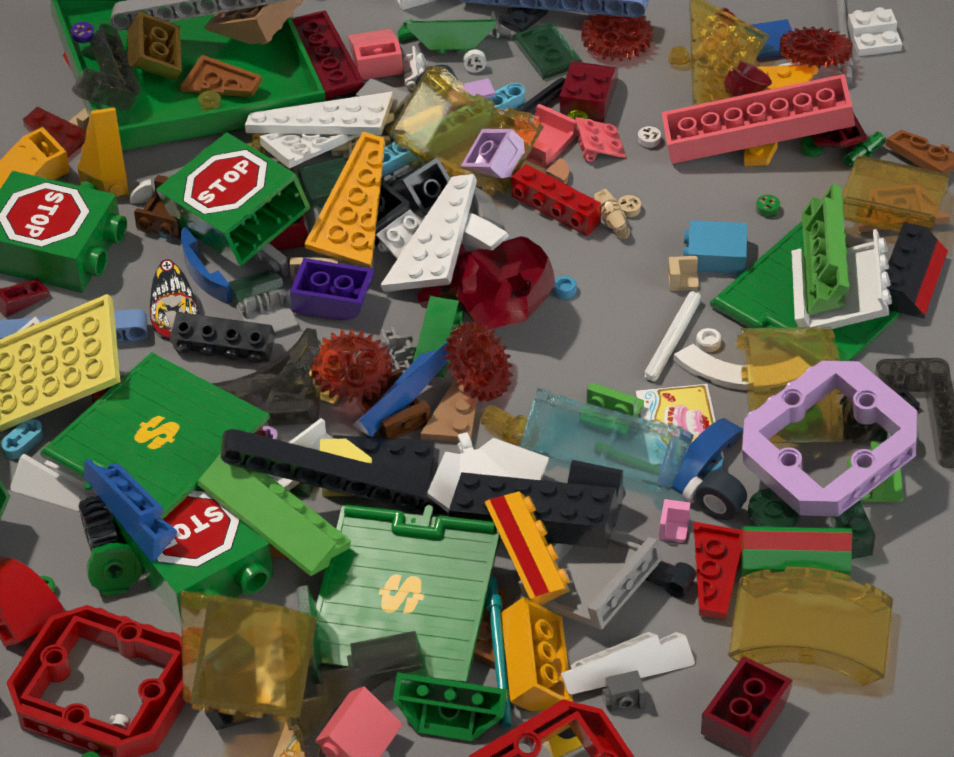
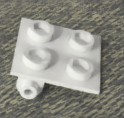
[376,210,422,259]

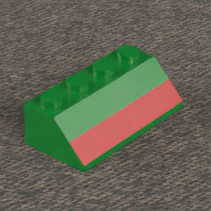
[741,526,852,588]

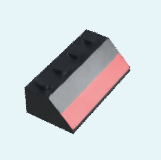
[885,222,948,319]

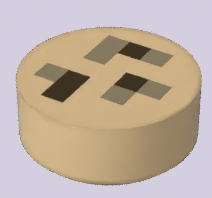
[618,195,641,217]

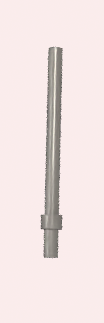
[836,0,854,84]

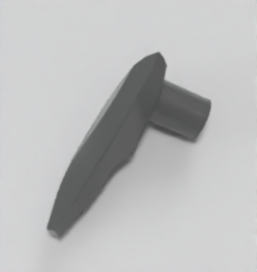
[491,11,511,38]

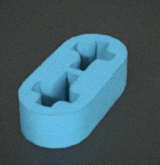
[1,419,44,460]

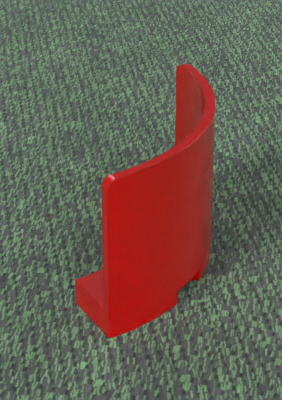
[0,557,65,647]

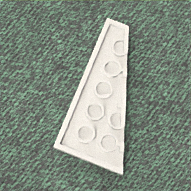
[260,112,394,168]
[380,174,477,292]

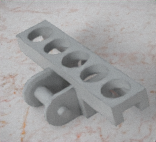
[381,327,417,370]

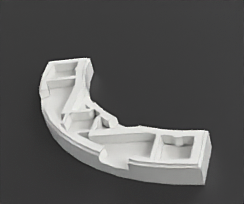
[673,344,810,391]

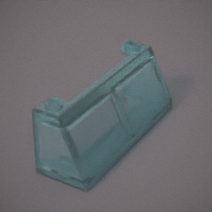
[520,388,694,493]

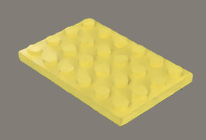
[0,294,120,432]

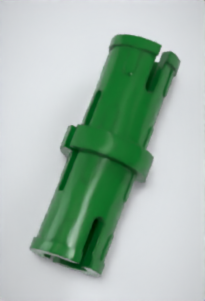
[843,131,886,168]

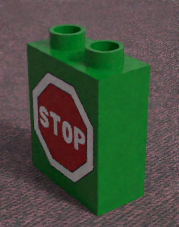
[156,132,311,267]
[0,171,127,293]
[112,486,273,626]

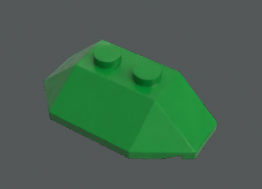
[407,19,496,53]
[393,672,508,741]

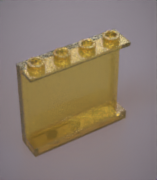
[842,155,950,233]

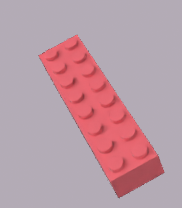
[662,74,855,164]

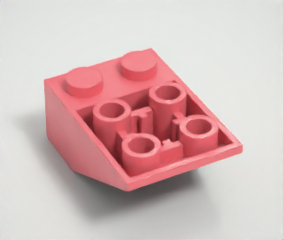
[347,29,403,80]

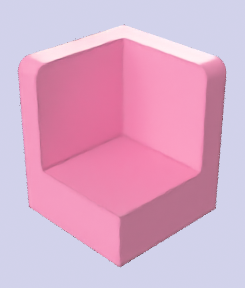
[659,499,691,543]

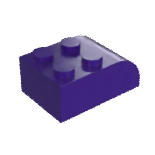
[290,258,374,320]

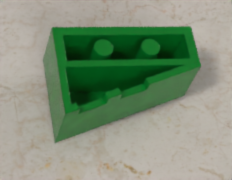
[413,296,464,378]

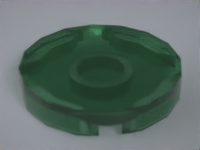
[747,488,799,527]

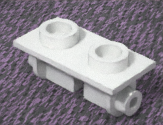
[403,46,427,90]

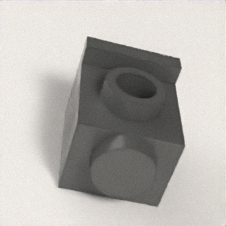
[602,670,646,711]

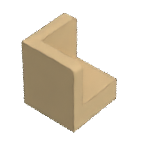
[668,256,699,291]

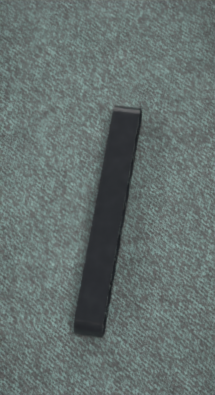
[220,429,443,515]

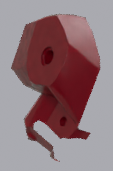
[417,236,555,331]

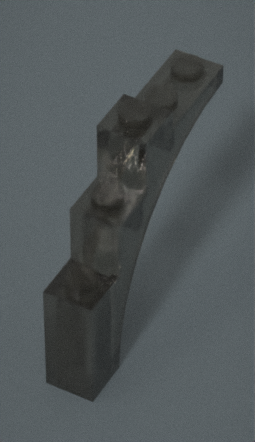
[211,328,321,412]
[286,631,423,757]

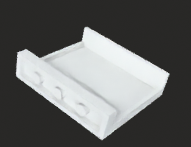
[792,229,892,336]

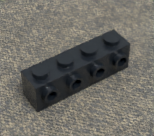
[170,312,276,363]

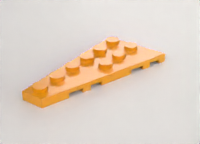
[744,64,818,167]
[305,132,385,269]

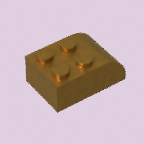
[127,12,182,81]

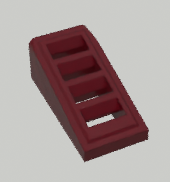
[0,279,50,317]

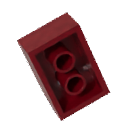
[560,61,618,123]
[701,655,793,757]

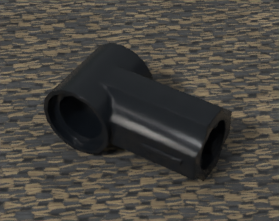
[645,561,697,598]

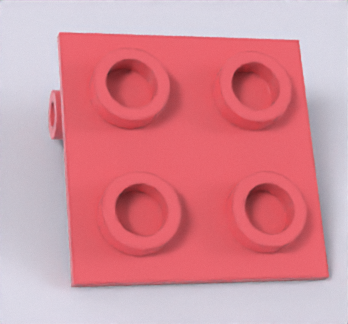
[575,117,626,162]

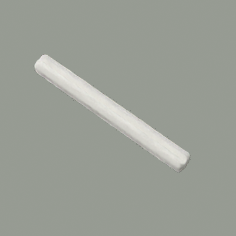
[645,291,701,382]

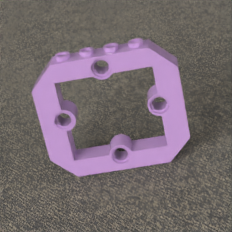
[742,361,917,516]

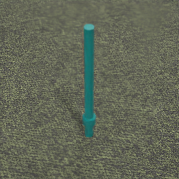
[486,577,512,728]

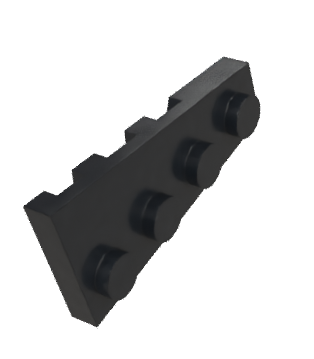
[333,435,435,479]

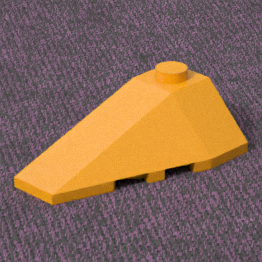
[77,108,129,197]

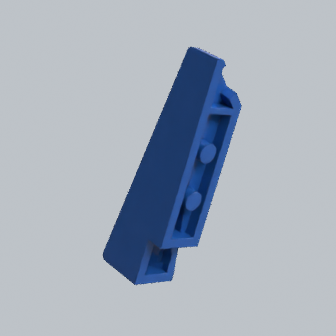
[353,342,454,437]
[84,459,177,562]

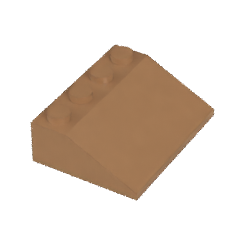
[204,0,303,44]

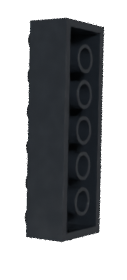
[449,472,618,549]

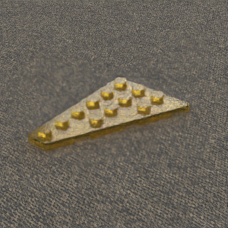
[689,0,770,106]

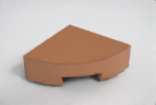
[546,158,569,184]

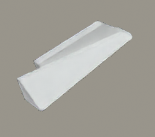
[11,454,113,520]
[561,632,695,695]

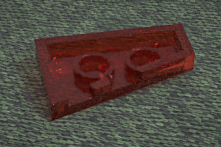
[22,107,86,158]

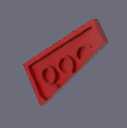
[693,521,743,620]

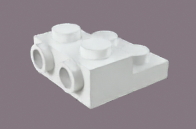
[847,7,902,56]

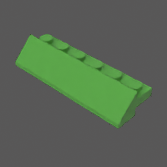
[802,183,850,315]
[197,454,351,576]

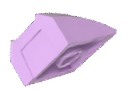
[460,129,525,178]

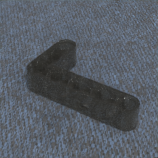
[72,23,141,111]
[875,358,954,469]

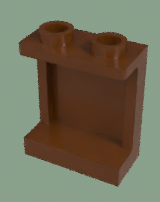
[134,175,182,239]
[356,369,431,439]

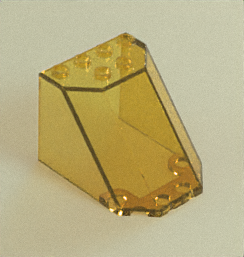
[180,590,317,722]

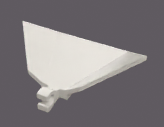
[427,432,549,513]

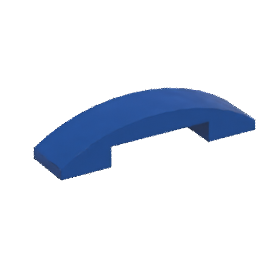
[181,227,232,303]
[664,418,743,494]

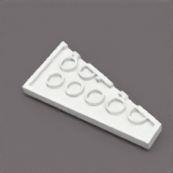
[245,91,394,135]

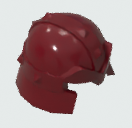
[724,61,772,98]

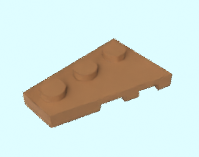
[420,379,480,443]

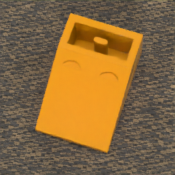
[0,127,70,189]

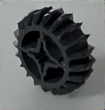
[78,496,119,552]

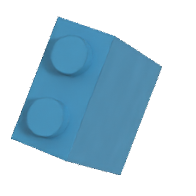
[683,220,748,274]

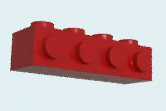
[512,164,601,236]

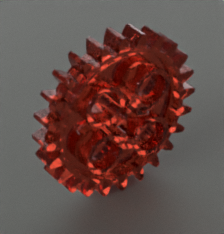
[581,14,653,61]
[779,26,853,68]
[444,321,513,402]
[310,329,392,403]

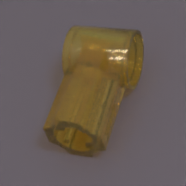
[481,405,534,447]

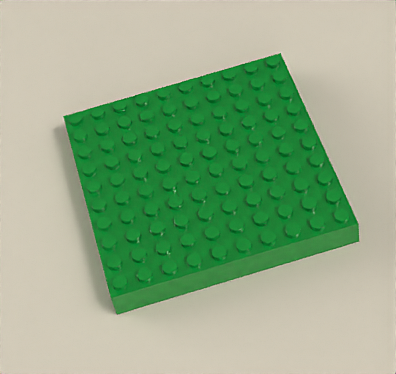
[50,0,325,151]

